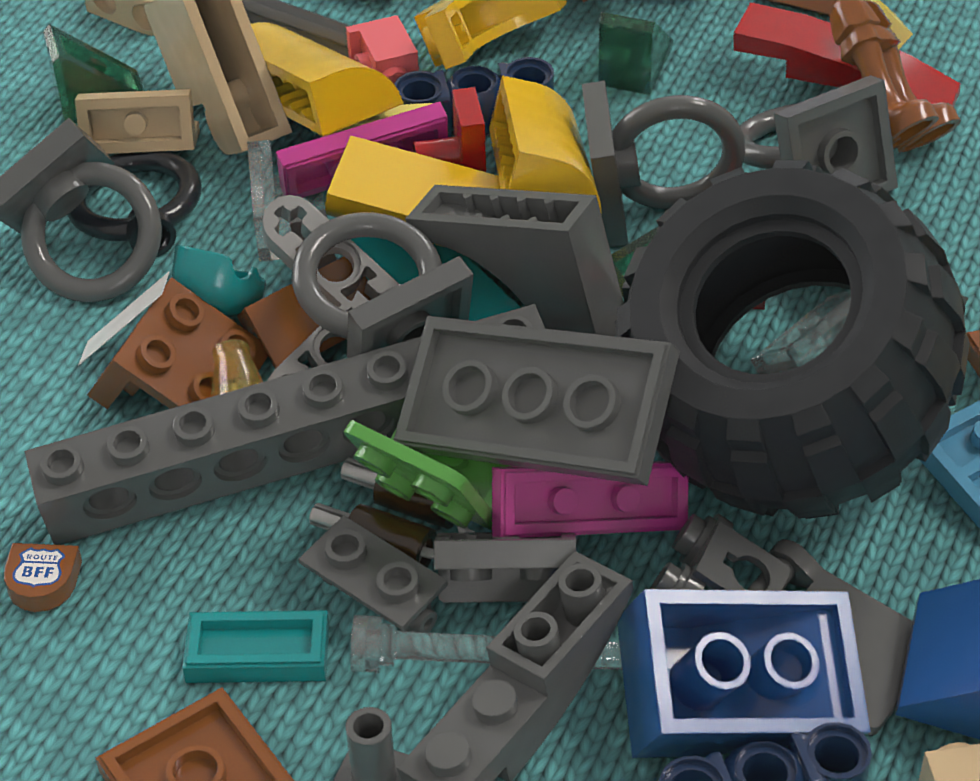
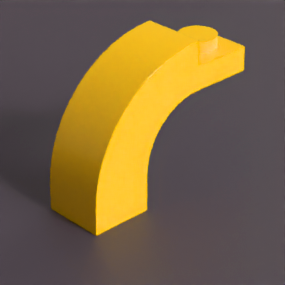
[414,0,567,69]

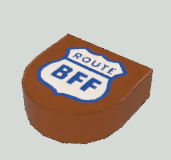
[4,543,82,612]

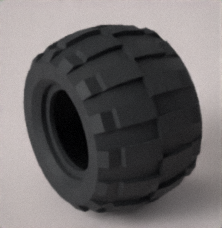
[615,160,970,519]

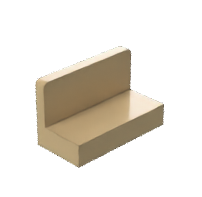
[75,89,200,154]

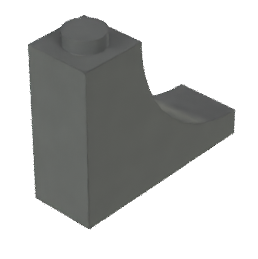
[405,185,624,336]

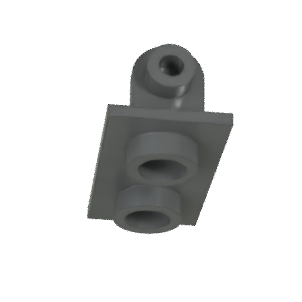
[298,515,448,636]

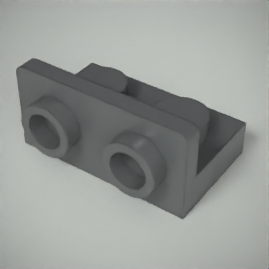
[434,532,576,603]

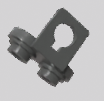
[650,513,790,591]

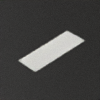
[79,271,170,365]

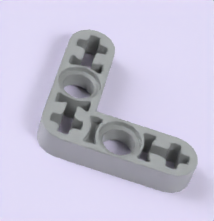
[262,195,400,380]

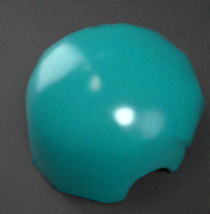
[172,245,266,317]

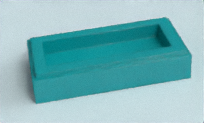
[182,610,329,683]

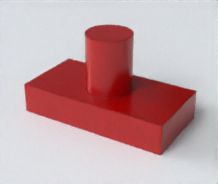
[413,87,486,172]

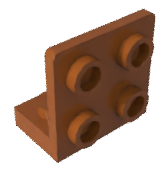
[87,277,268,410]

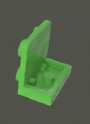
[343,420,508,531]

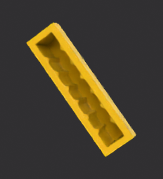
[251,22,403,136]
[489,76,602,214]
[325,135,501,247]

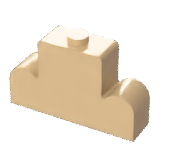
[144,0,292,155]

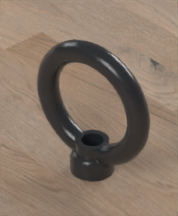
[67,151,202,257]

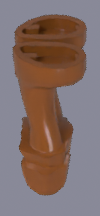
[830,0,961,153]

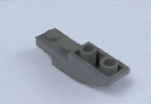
[397,551,634,781]

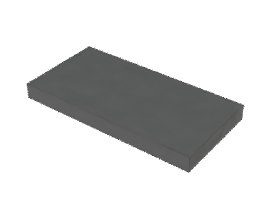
[394,316,680,486]

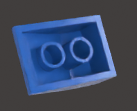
[617,589,870,758]

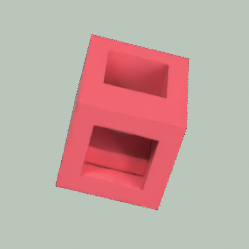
[346,15,419,84]

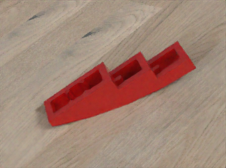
[733,2,961,107]

